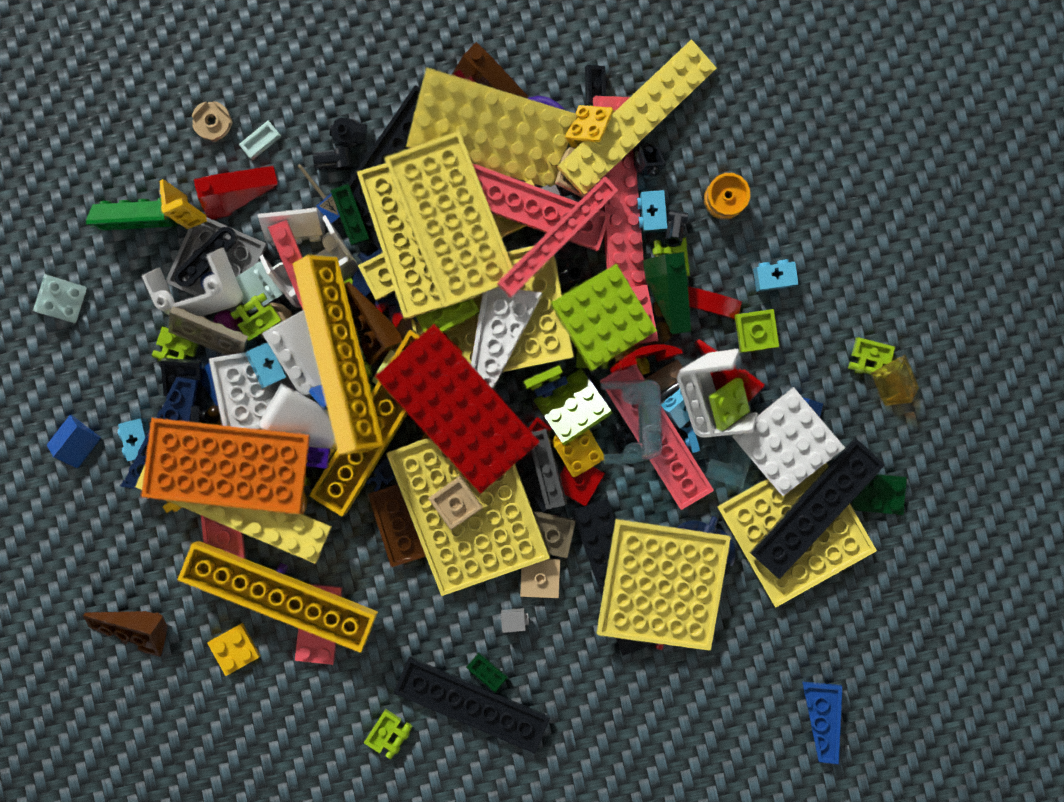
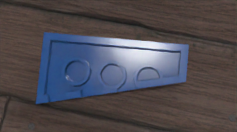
[802,682,842,764]

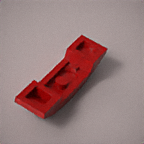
[688,287,742,320]
[610,344,683,373]

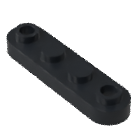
[174,227,237,287]

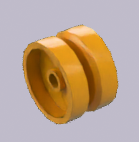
[704,173,750,220]

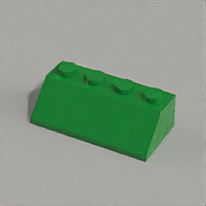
[86,198,177,231]

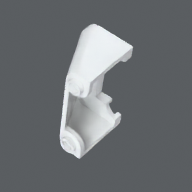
[259,383,337,459]

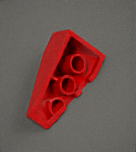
[194,166,278,220]
[694,339,765,402]

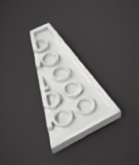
[471,287,543,389]

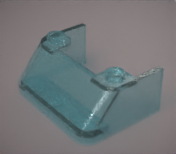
[601,380,662,464]

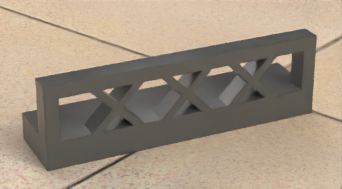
[531,428,567,510]

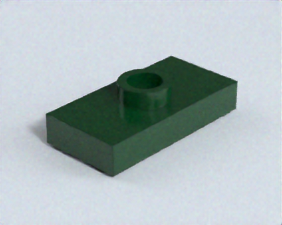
[466,652,508,693]

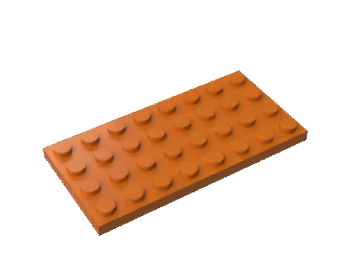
[141,418,310,514]

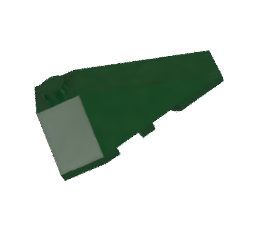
[643,252,691,334]

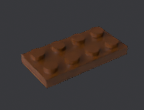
[368,485,426,567]

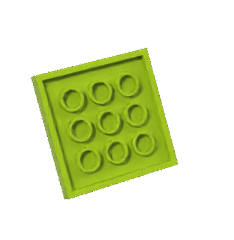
[550,264,657,371]

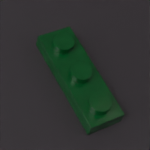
[330,184,369,246]

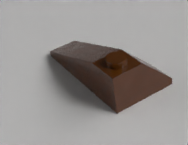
[452,42,529,98]
[344,282,403,365]
[83,611,168,657]

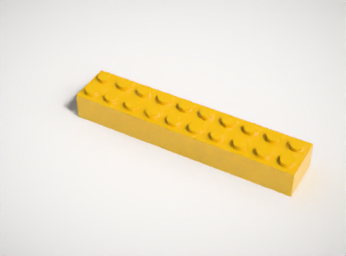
[293,255,384,455]
[309,330,421,516]
[177,541,378,653]

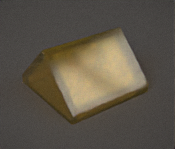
[871,355,919,406]

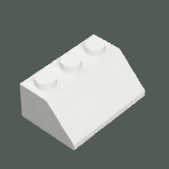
[258,208,326,246]

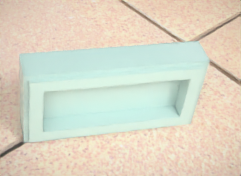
[239,121,282,161]

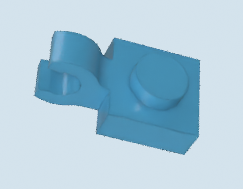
[681,420,700,453]

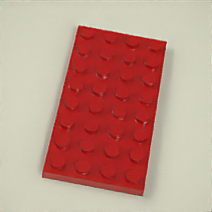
[375,323,540,494]

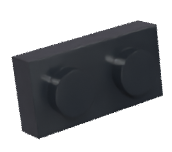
[585,65,606,105]

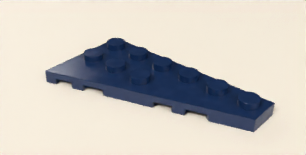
[120,377,198,490]

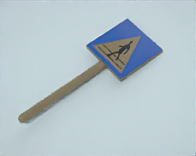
[298,164,340,224]

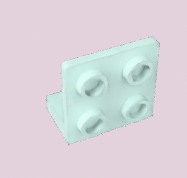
[236,261,283,314]
[33,274,87,323]

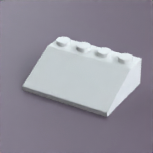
[263,310,322,398]

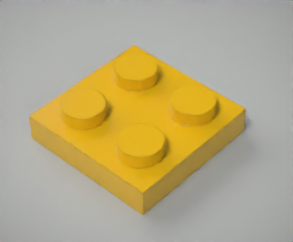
[207,623,261,676]

